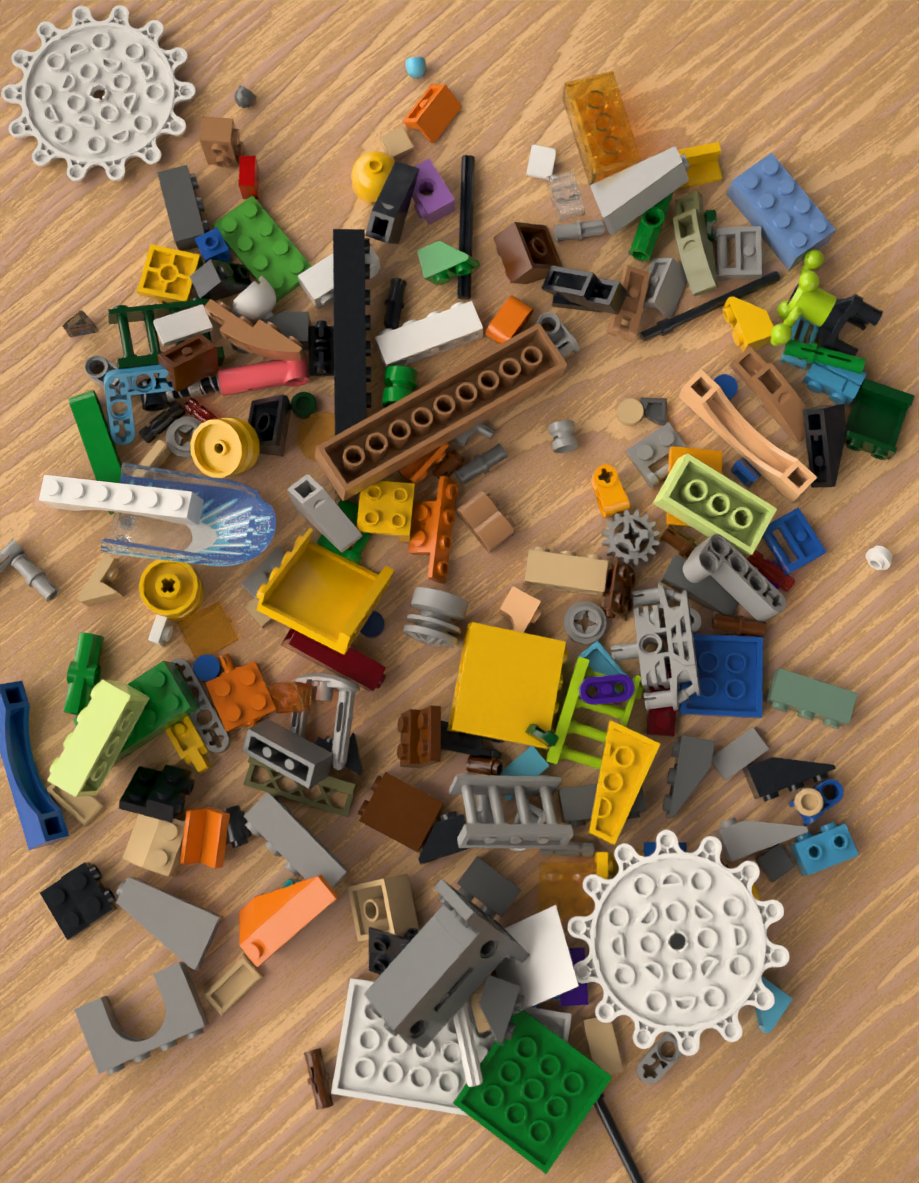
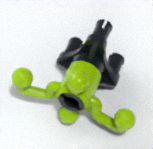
[770,249,883,356]

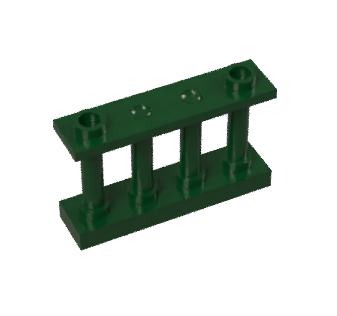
[108,297,225,376]

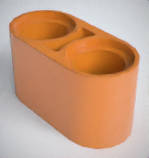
[485,295,534,344]

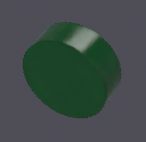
[291,392,317,419]

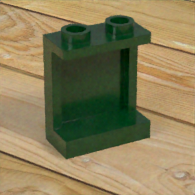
[844,379,915,460]

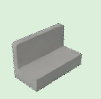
[643,257,687,317]

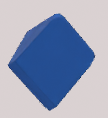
[730,458,761,488]

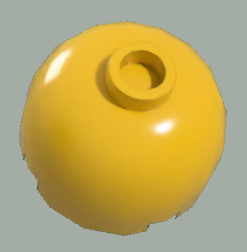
[351,151,395,204]

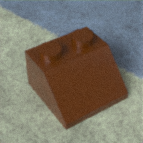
[493,222,563,284]

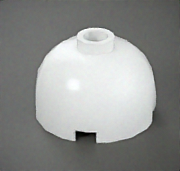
[232,275,276,325]

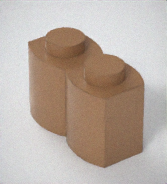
[457,490,515,553]

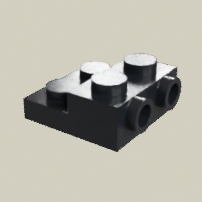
[119,764,195,823]
[40,862,117,940]

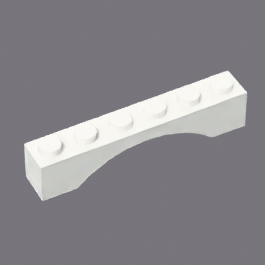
[39,475,204,526]

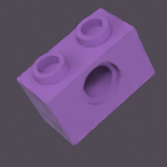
[412,159,455,225]

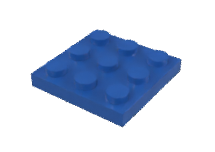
[679,634,763,719]

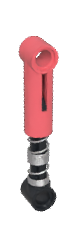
[139,354,310,412]

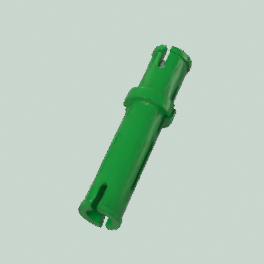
[783,339,866,374]

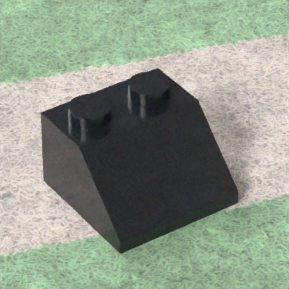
[418,811,470,865]

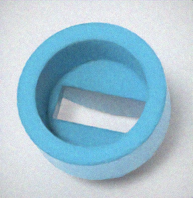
[405,57,426,78]

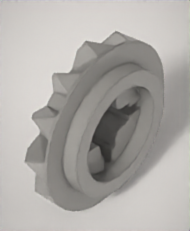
[166,417,202,459]
[564,601,607,644]

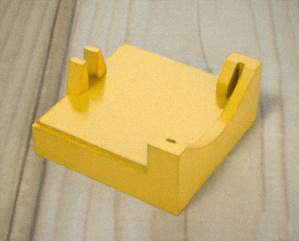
[137,244,204,304]

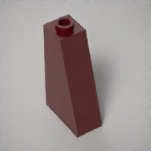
[281,628,386,691]

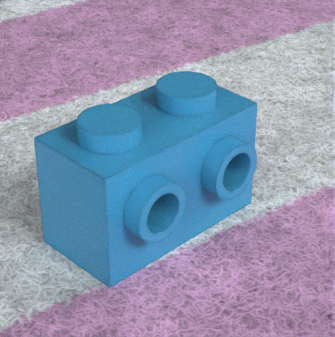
[789,821,859,875]

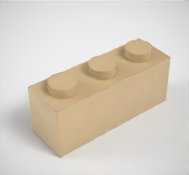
[523,547,608,597]

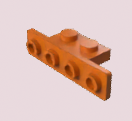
[408,476,458,584]

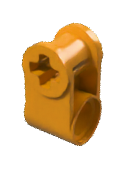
[591,464,630,518]

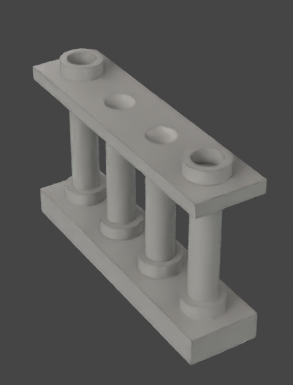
[449,773,574,849]

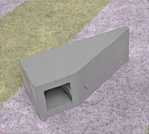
[287,474,363,552]

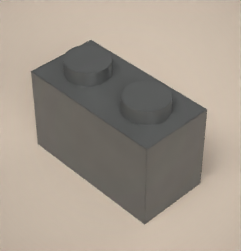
[457,856,521,918]

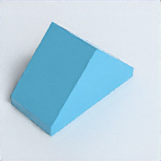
[755,976,793,1033]

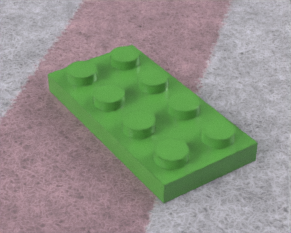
[212,195,312,303]

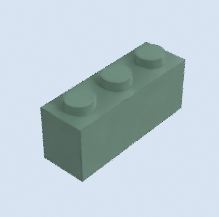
[765,668,858,729]

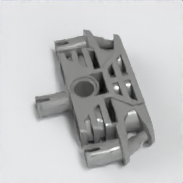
[611,582,701,711]

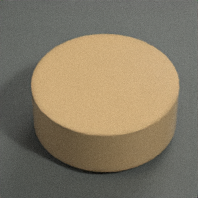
[617,398,644,426]
[794,788,823,816]

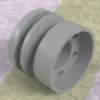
[403,587,469,648]

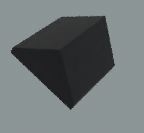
[248,394,291,457]

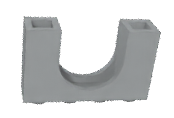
[74,961,209,1075]

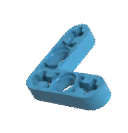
[104,365,174,445]

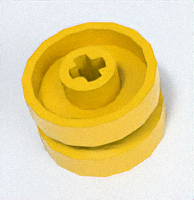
[190,417,260,478]
[139,557,204,621]

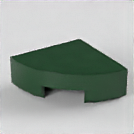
[705,210,717,243]
[525,724,559,747]

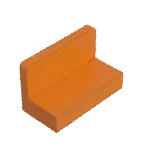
[402,84,462,143]
[180,807,230,868]

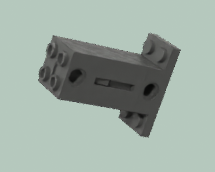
[364,879,530,1049]

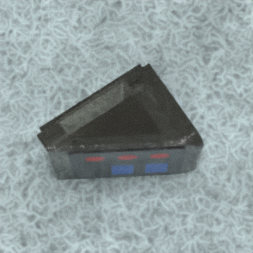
[62,310,99,338]

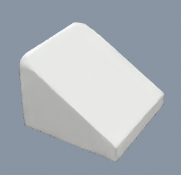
[526,145,557,180]

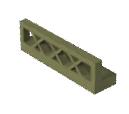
[243,756,357,817]

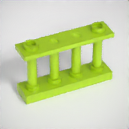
[545,657,643,770]

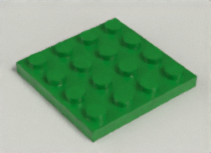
[453,1010,612,1174]

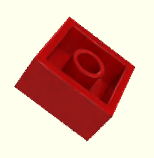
[238,156,260,200]

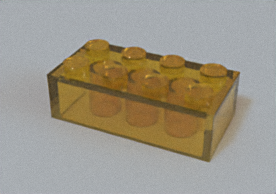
[562,71,642,188]

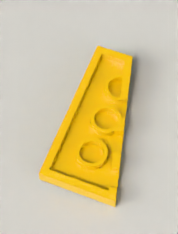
[588,720,660,845]

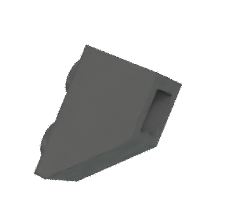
[479,975,525,1046]

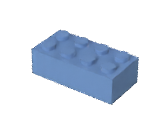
[727,153,836,270]

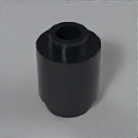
[222,805,252,848]

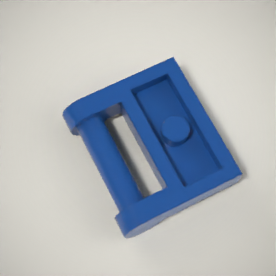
[761,507,826,577]

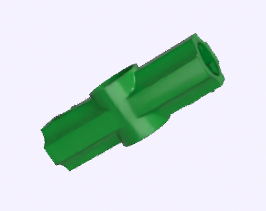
[629,192,674,261]
[63,633,104,715]

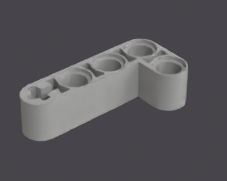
[683,534,786,622]

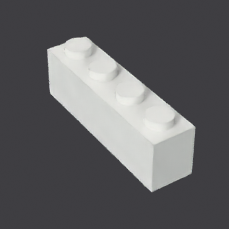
[375,301,483,369]

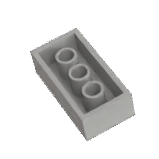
[244,792,350,890]

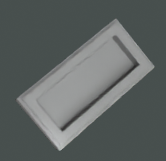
[712,727,769,781]

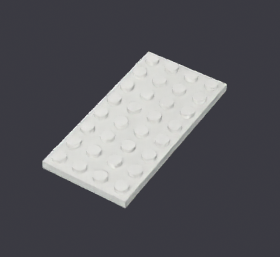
[331,978,572,1116]

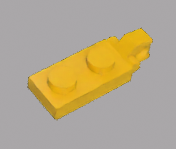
[165,716,212,773]

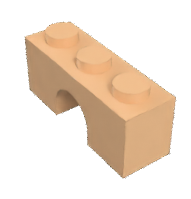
[499,586,542,634]

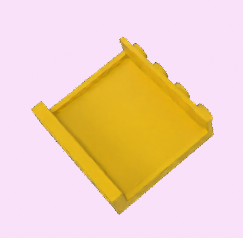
[256,528,395,655]
[447,622,568,749]

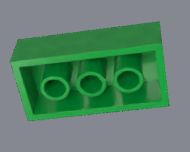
[73,661,201,764]

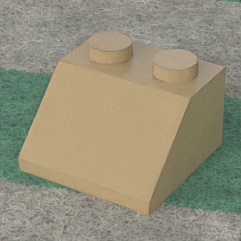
[122,814,185,877]
[348,874,419,942]

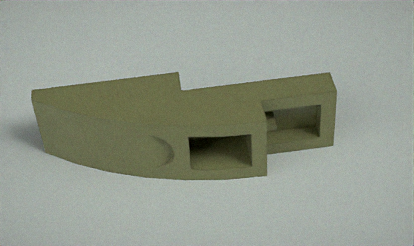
[673,191,718,296]

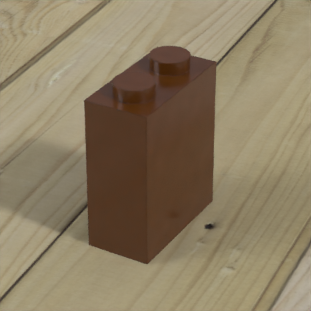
[358,772,444,853]

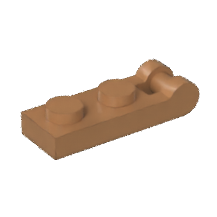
[607,265,651,342]

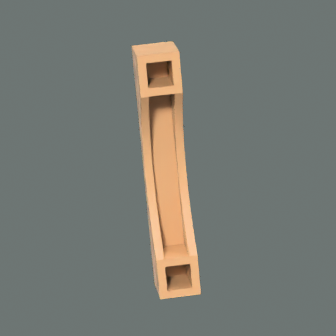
[678,370,817,503]

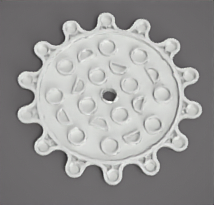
[1,5,196,182]
[568,830,789,1056]

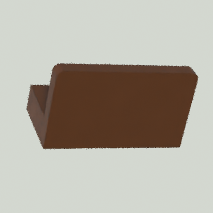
[158,334,219,392]

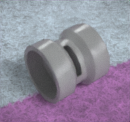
[548,420,578,453]

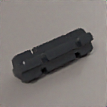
[139,401,185,443]

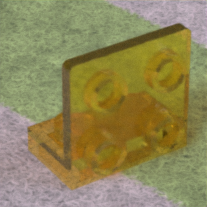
[539,862,597,919]

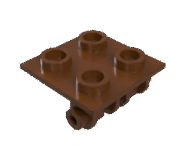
[603,556,636,621]

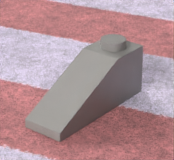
[715,818,808,862]

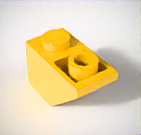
[723,296,774,352]

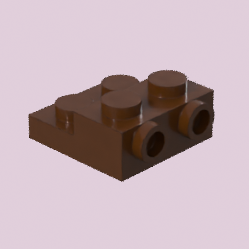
[397,705,441,768]

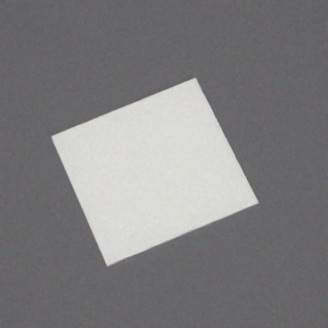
[495,905,579,1014]

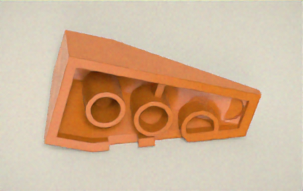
[239,874,339,967]

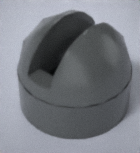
[234,85,257,108]

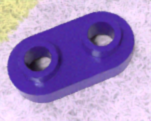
[578,674,634,705]

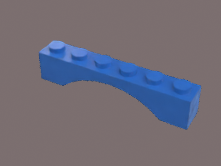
[0,681,69,850]

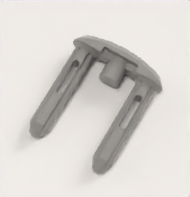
[290,673,360,770]

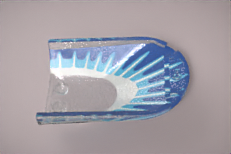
[101,463,276,566]

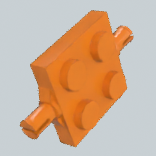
[205,653,277,733]

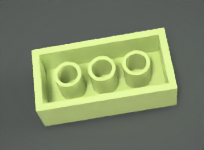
[653,453,777,557]
[47,679,150,797]

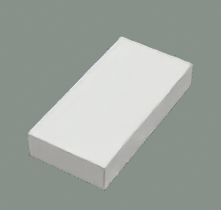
[153,304,213,347]

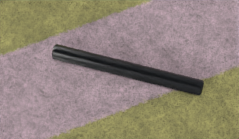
[457,155,475,300]

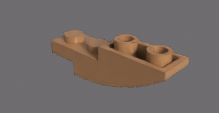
[204,299,305,361]
[729,346,807,444]

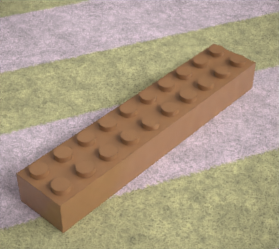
[315,323,568,501]

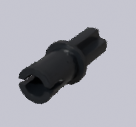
[383,278,407,330]

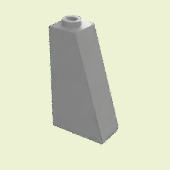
[590,146,690,235]
[116,877,223,970]

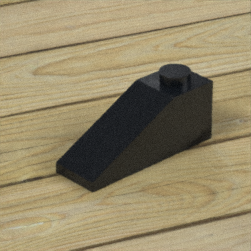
[803,404,847,488]

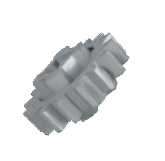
[602,510,660,568]

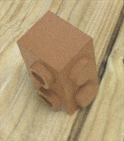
[200,116,243,168]

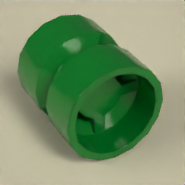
[382,366,419,408]

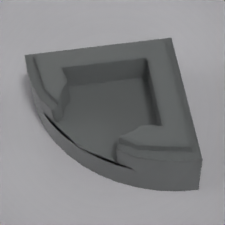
[640,397,667,426]

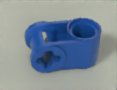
[788,780,844,826]

